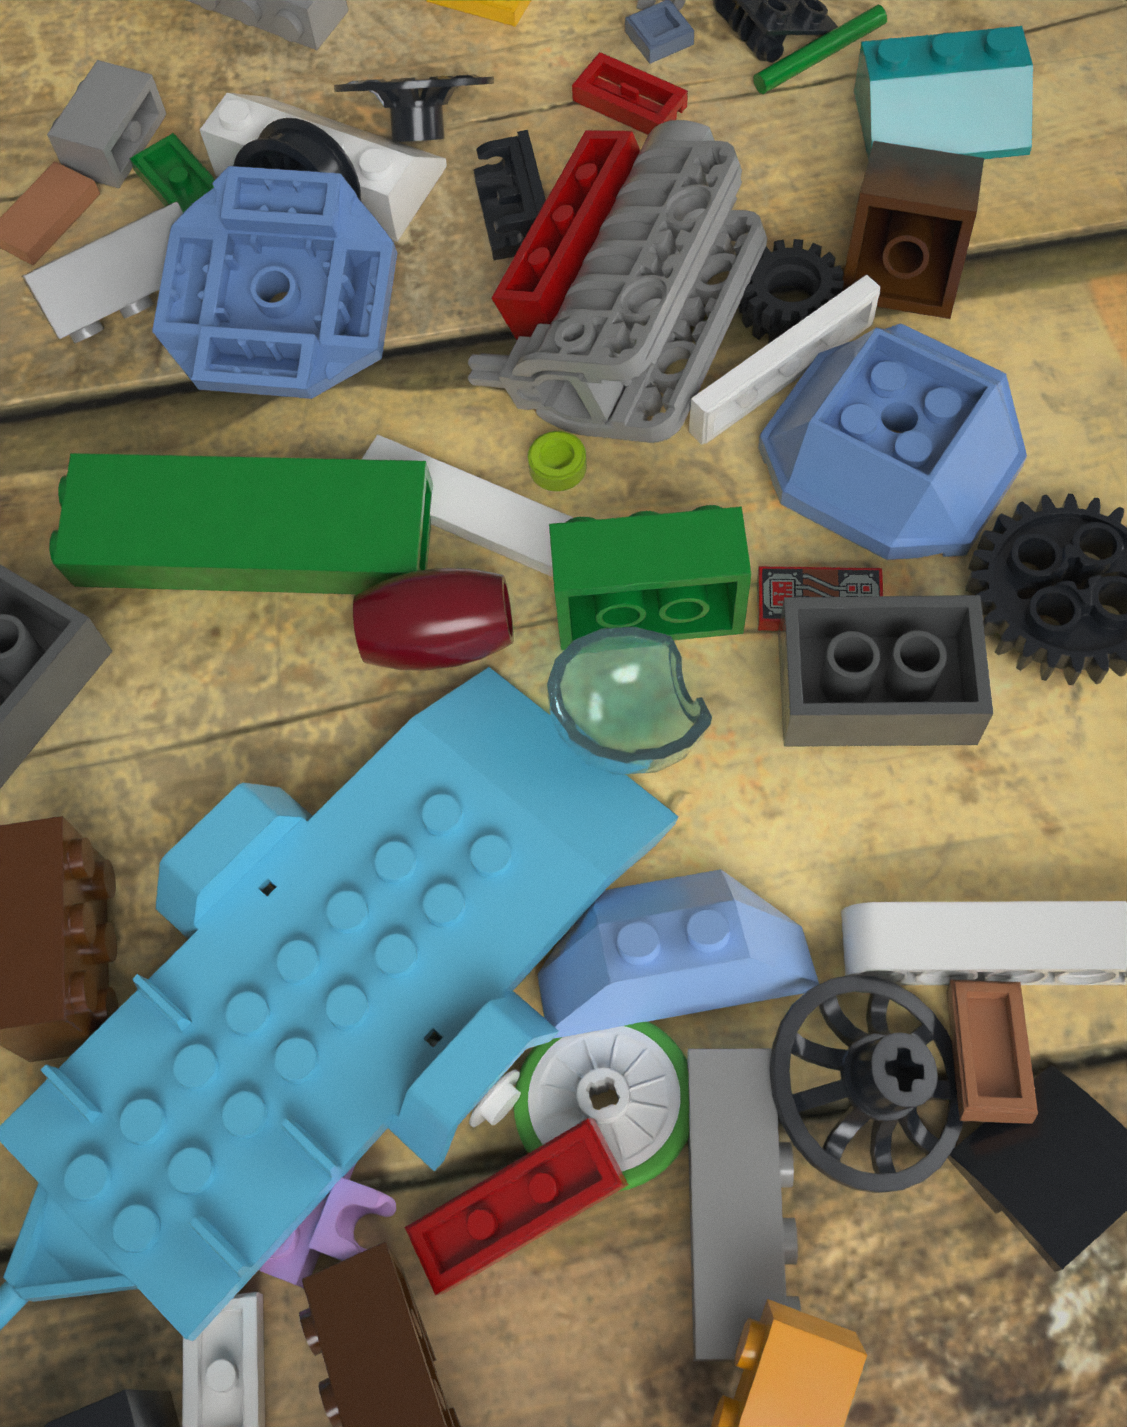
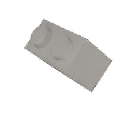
[47,60,167,188]

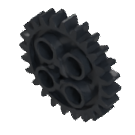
[965,493,1127,685]

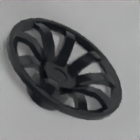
[334,75,494,142]
[770,975,963,1193]

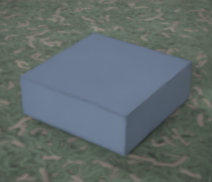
[625,0,694,64]

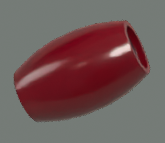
[353,568,514,671]

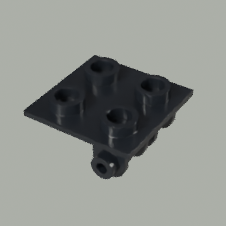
[713,0,838,63]

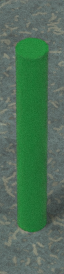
[753,4,887,94]

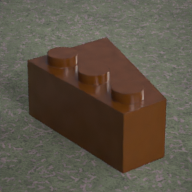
[299,1242,461,1427]

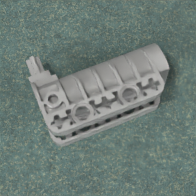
[468,120,768,443]

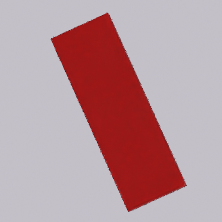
[404,1118,629,1295]

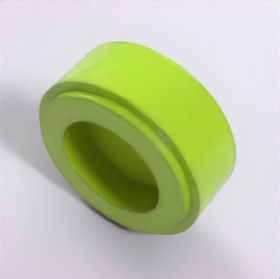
[528,431,587,491]

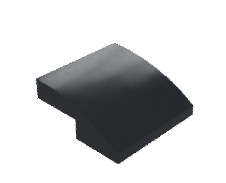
[948,1065,1127,1272]

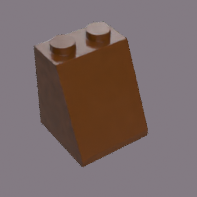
[842,141,984,319]

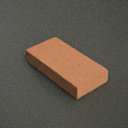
[0,161,100,266]
[947,980,1038,1124]

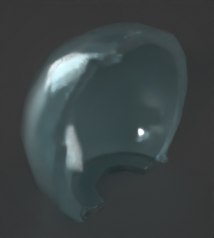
[547,627,712,775]

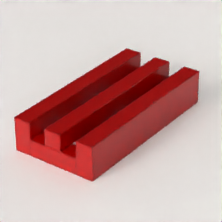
[572,52,688,135]

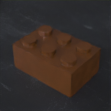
[0,816,119,1062]

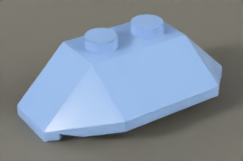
[537,869,819,1039]

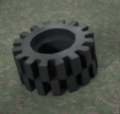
[739,239,844,344]

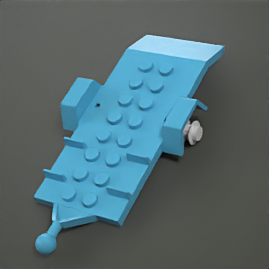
[0,667,679,1341]

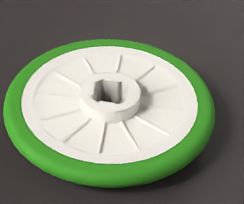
[514,1022,689,1192]

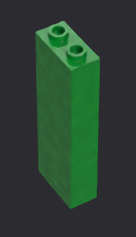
[49,453,433,595]

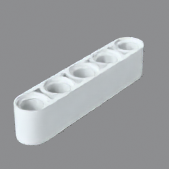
[841,901,1127,985]

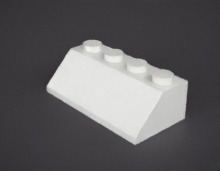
[200,93,447,242]

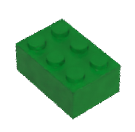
[549,505,751,650]

